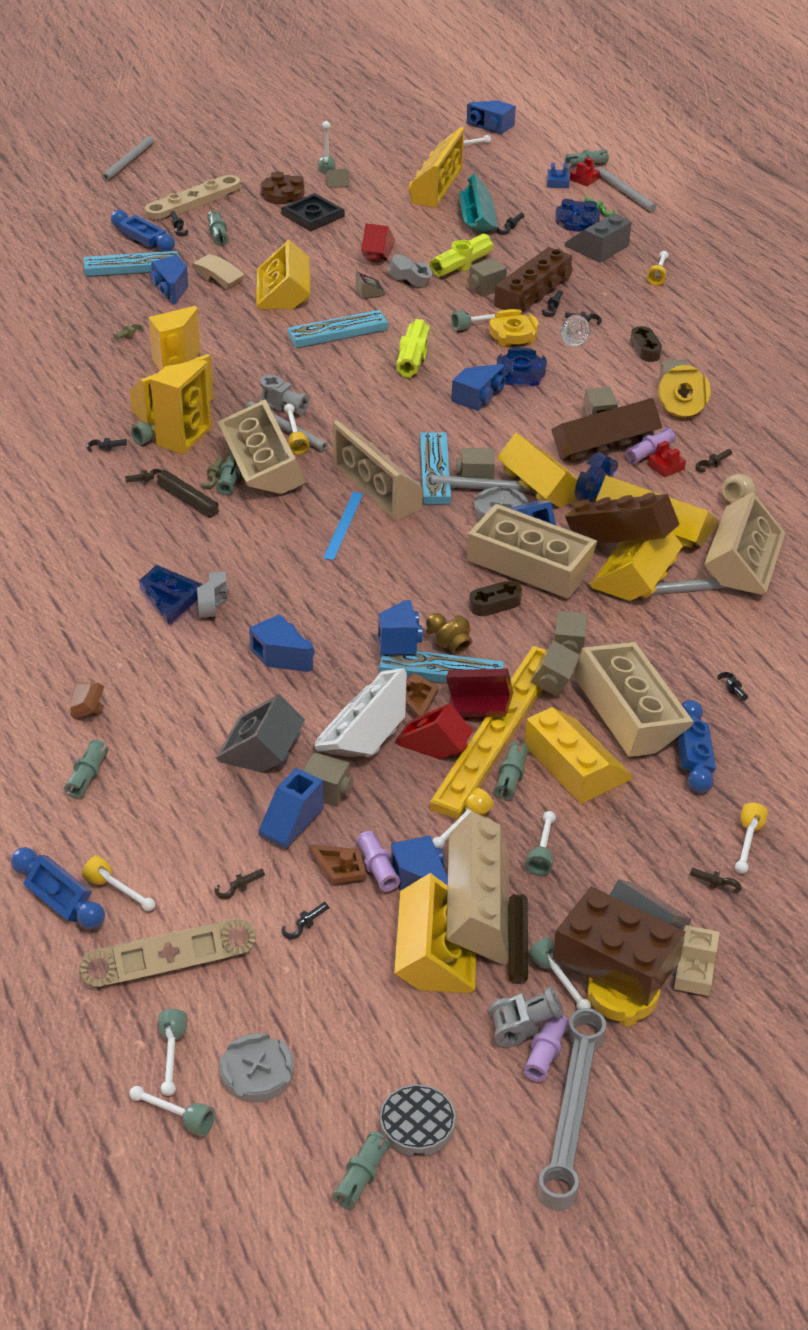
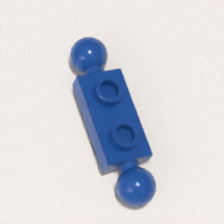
[111,210,175,252]
[677,700,716,793]
[11,847,105,929]

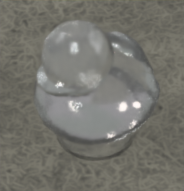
[560,315,591,346]

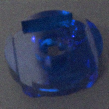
[555,199,601,232]
[496,348,547,386]
[575,453,618,502]

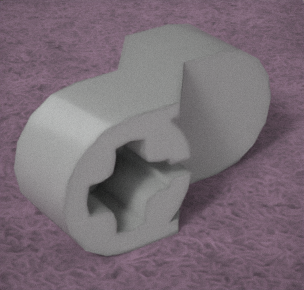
[388,254,432,288]
[197,571,228,618]

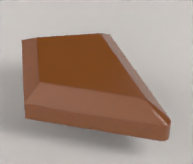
[406,673,438,718]
[71,682,104,719]
[309,845,366,884]

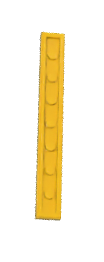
[430,646,546,820]

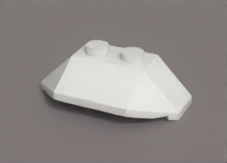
[314,668,407,757]

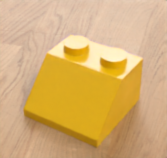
[148,306,200,370]

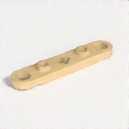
[145,175,240,221]
[79,918,256,987]

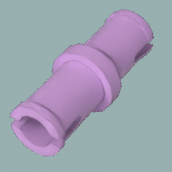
[625,427,676,465]
[356,831,400,892]
[523,1015,569,1082]

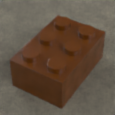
[552,886,686,1006]

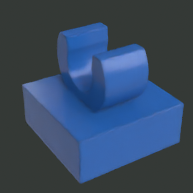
[547,163,570,189]

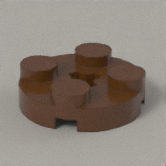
[260,171,305,204]

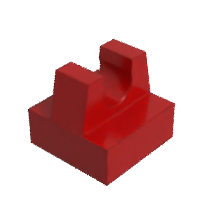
[569,157,600,187]
[647,441,686,478]

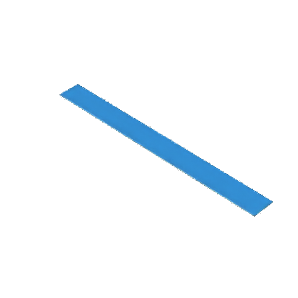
[323,492,364,560]

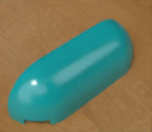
[459,173,498,232]

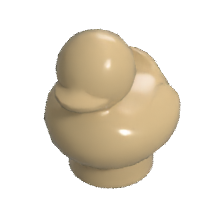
[722,474,757,504]

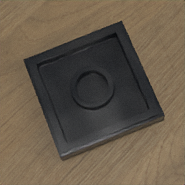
[281,193,345,232]

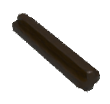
[156,470,219,517]
[509,894,528,983]

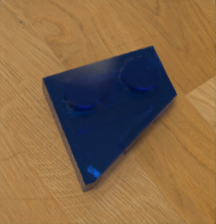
[139,565,203,625]

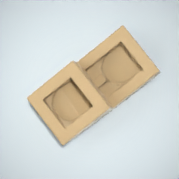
[192,254,245,290]
[674,925,720,996]

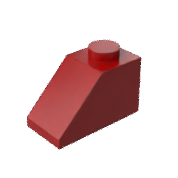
[361,223,395,262]
[395,703,473,760]

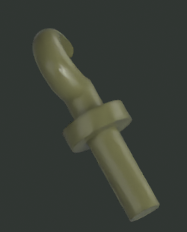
[113,324,144,340]
[201,456,224,488]

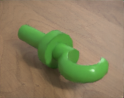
[584,197,615,217]

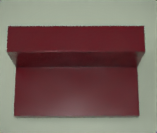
[446,668,514,717]

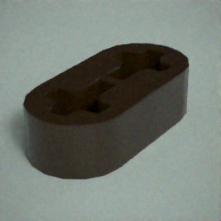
[630,326,662,362]
[469,581,522,616]

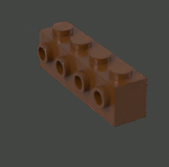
[494,247,573,312]
[551,398,663,461]
[565,492,680,544]

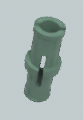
[564,149,609,169]
[207,210,229,246]
[216,450,241,496]
[64,739,109,799]
[494,742,529,801]
[332,1131,391,1209]

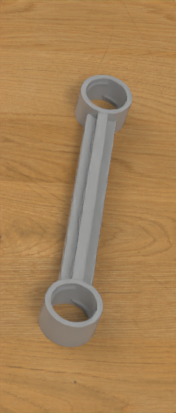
[538,1008,606,1211]

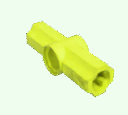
[430,233,494,278]
[396,319,430,378]

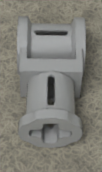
[259,375,310,416]
[488,986,564,1048]

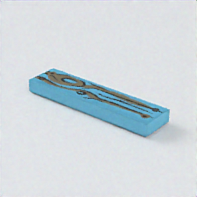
[84,251,178,277]
[288,310,388,348]
[420,432,451,505]
[379,651,504,683]

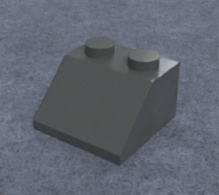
[565,214,631,263]
[216,694,305,773]

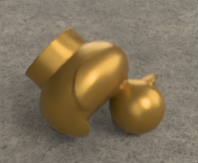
[426,613,473,654]

